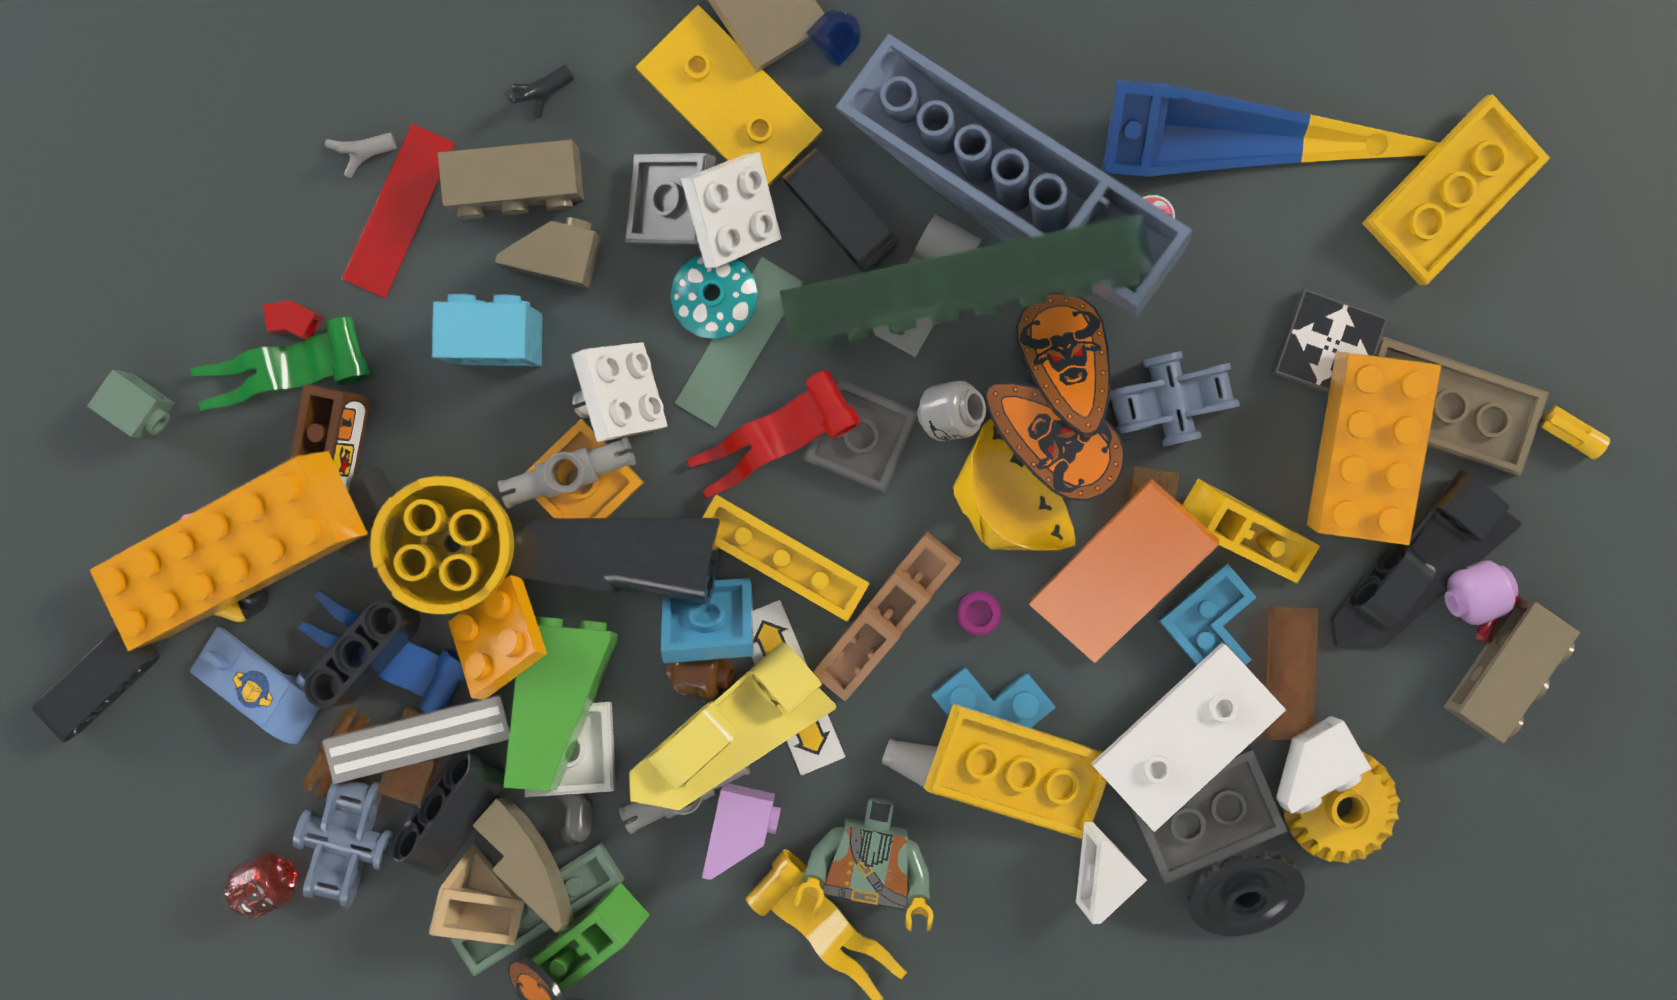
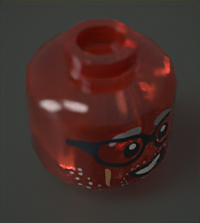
[224,852,297,919]

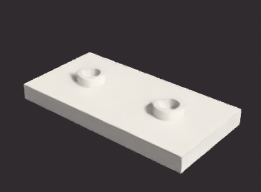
[1091,643,1286,832]

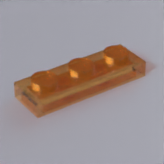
[1265,606,1318,740]

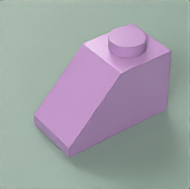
[702,784,781,880]

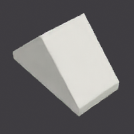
[1076,822,1147,924]

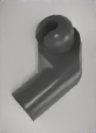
[554,793,594,846]

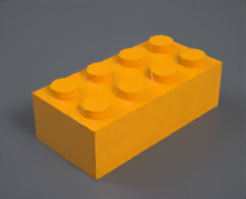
[1307,351,1441,545]

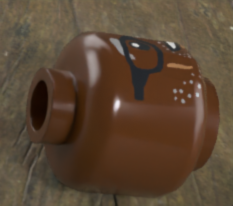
[666,658,735,702]

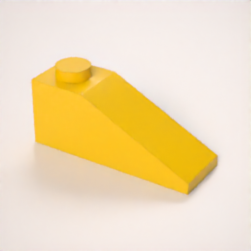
[1182,479,1320,583]

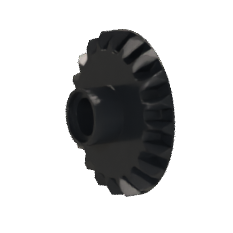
[1187,851,1305,936]

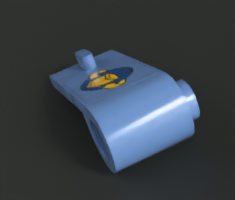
[189,627,320,744]

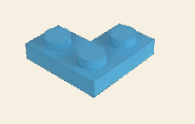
[1157,563,1256,666]
[931,666,1056,728]

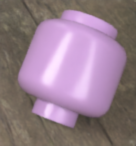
[1445,561,1519,625]

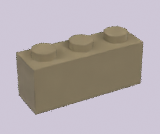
[438,139,584,219]
[1443,600,1581,743]

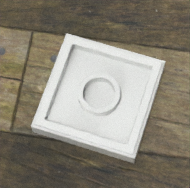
[525,702,616,797]

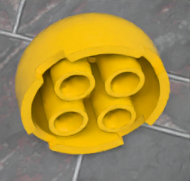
[370,476,514,614]

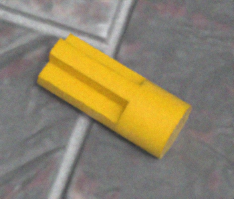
[1540,405,1610,460]

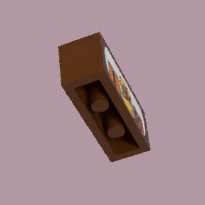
[289,384,372,500]

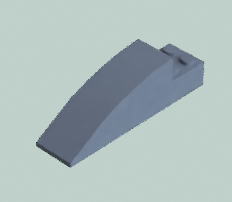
[836,33,1192,319]

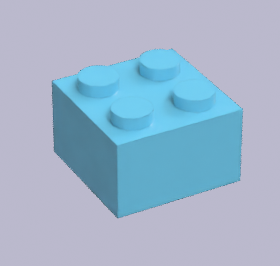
[432,294,542,366]

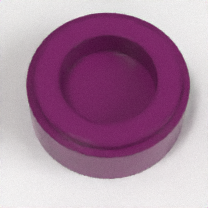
[956,591,1001,636]

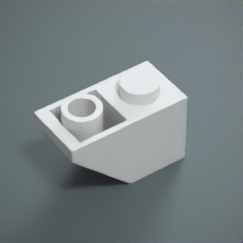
[1276,716,1371,814]

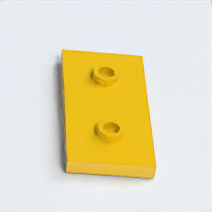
[636,5,823,187]
[1362,94,1550,286]
[923,703,1107,839]

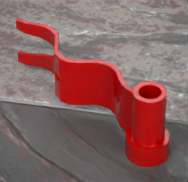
[686,370,862,499]

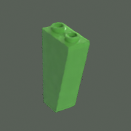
[504,617,618,791]

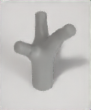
[325,132,397,178]

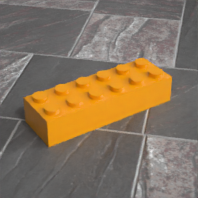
[90,451,368,651]

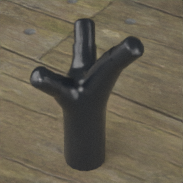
[509,65,574,118]

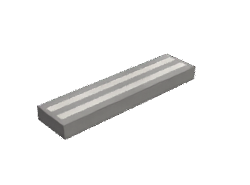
[322,694,510,784]

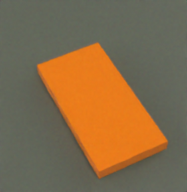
[1029,479,1220,663]

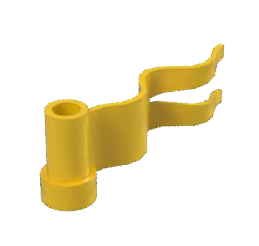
[745,849,907,1000]

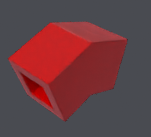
[263,300,324,339]

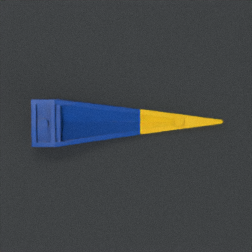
[1102,80,1440,177]

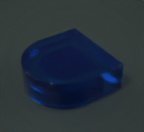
[806,10,861,67]

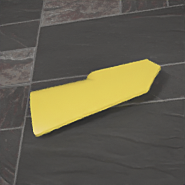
[629,642,836,810]

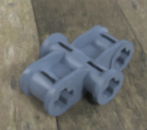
[1109,351,1240,447]
[293,780,394,908]

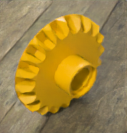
[1283,751,1400,864]

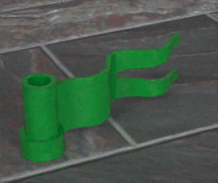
[190,316,371,411]

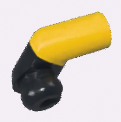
[213,588,269,623]

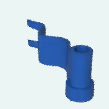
[298,590,466,713]

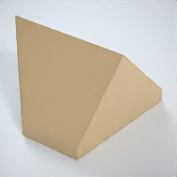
[429,842,525,946]

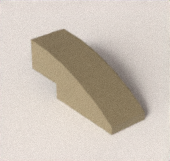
[472,798,574,933]

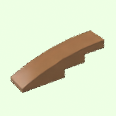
[813,531,961,702]

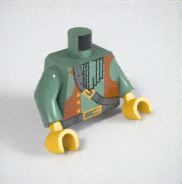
[793,798,933,931]

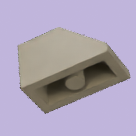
[495,217,601,289]

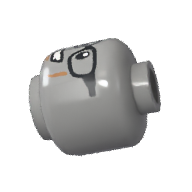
[917,381,986,441]

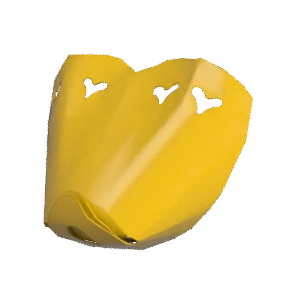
[953,418,1075,550]

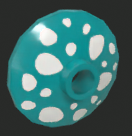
[670,255,758,340]

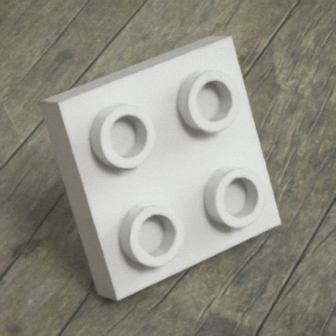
[681,152,782,267]
[571,342,668,442]

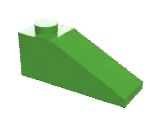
[530,882,650,993]

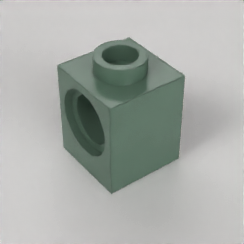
[87,369,175,439]

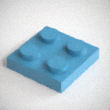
[661,578,754,663]

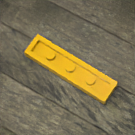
[702,495,870,622]

